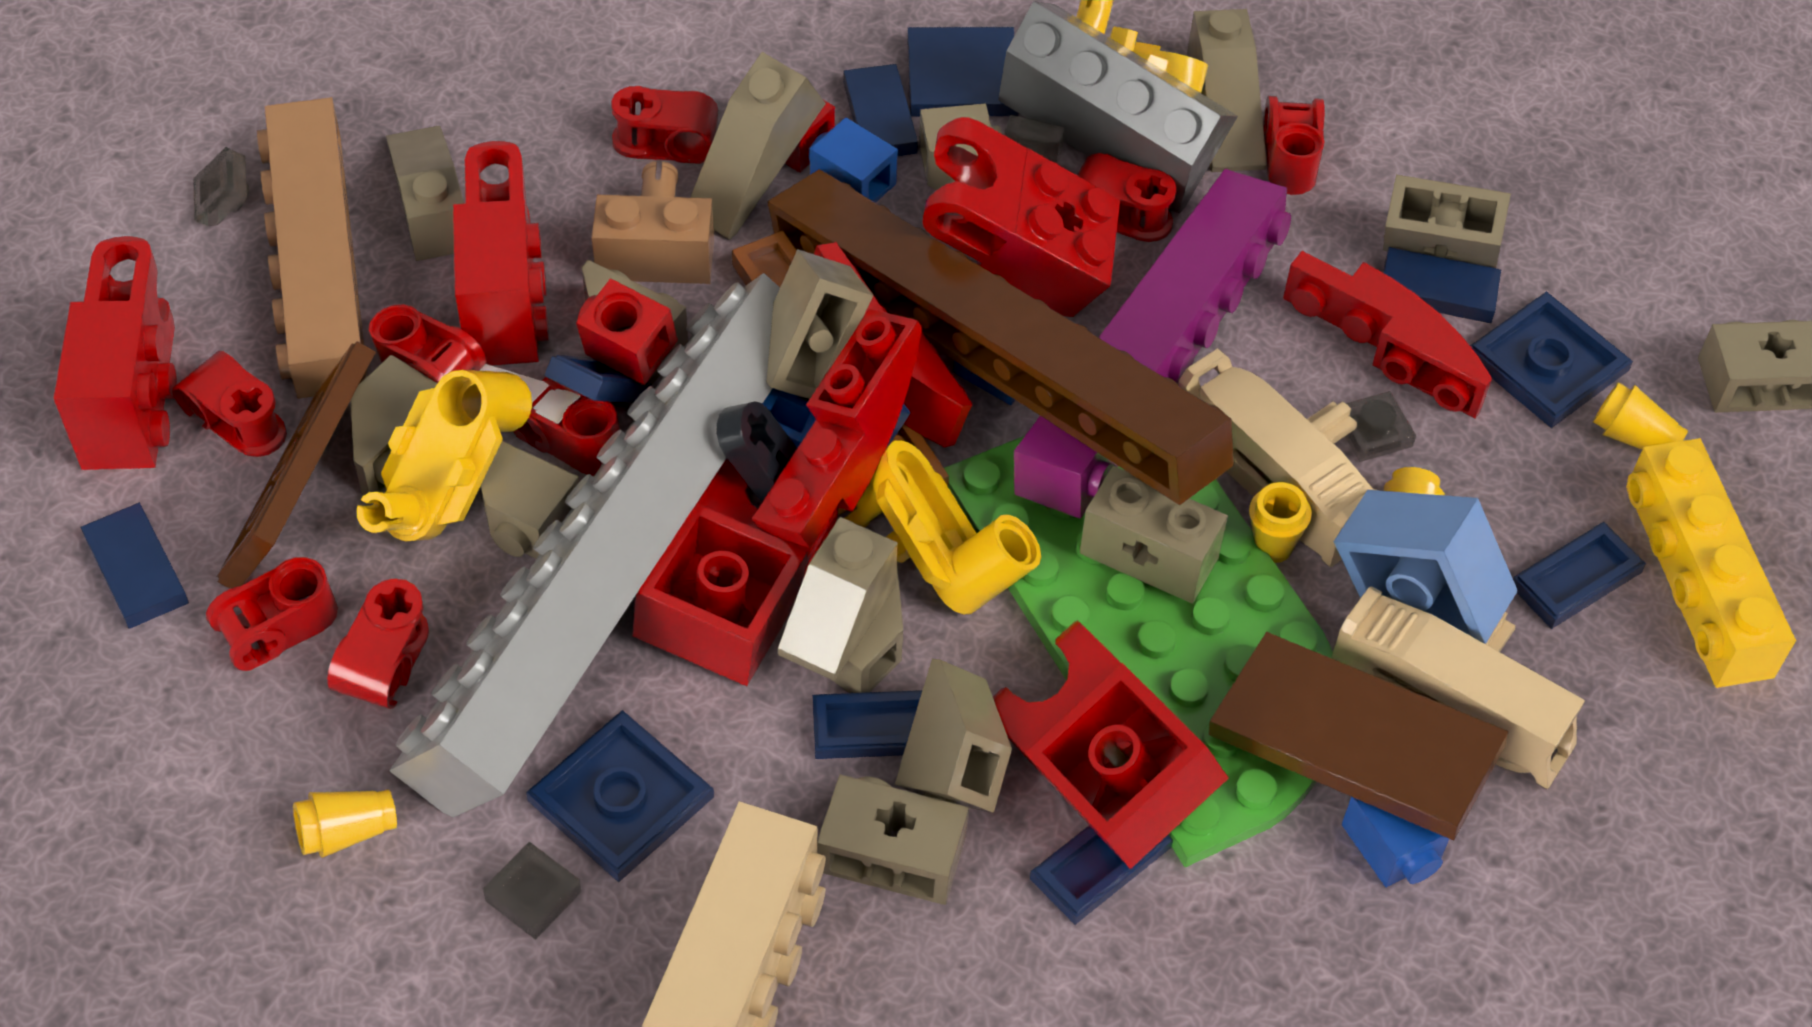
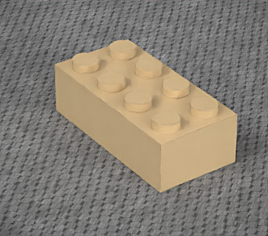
[642,801,826,1027]

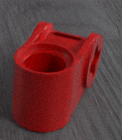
[611,86,719,164]
[1263,95,1325,195]
[1077,153,1176,242]
[369,304,486,383]
[172,350,287,457]
[513,377,620,476]
[206,557,338,671]
[327,578,429,709]

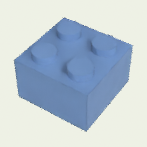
[1333,490,1518,644]

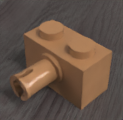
[592,161,714,284]

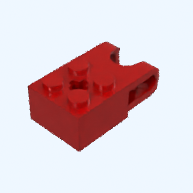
[923,117,1120,317]
[453,141,549,366]
[53,236,177,470]
[633,459,839,686]
[993,620,1229,869]

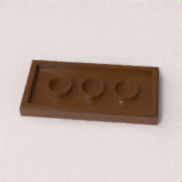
[216,341,376,588]
[1208,632,1509,841]

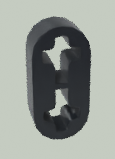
[716,401,797,502]

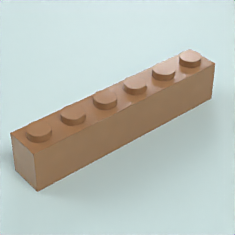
[257,97,368,399]

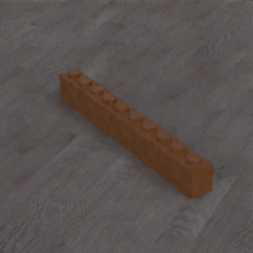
[767,169,1234,505]

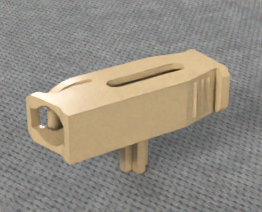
[1179,348,1377,567]
[1331,586,1585,789]

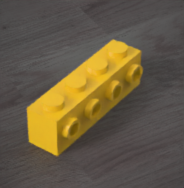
[1626,438,1796,688]

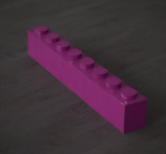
[1014,169,1291,519]

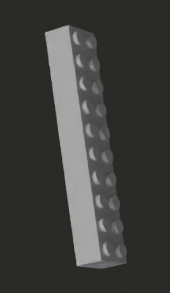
[389,273,780,818]

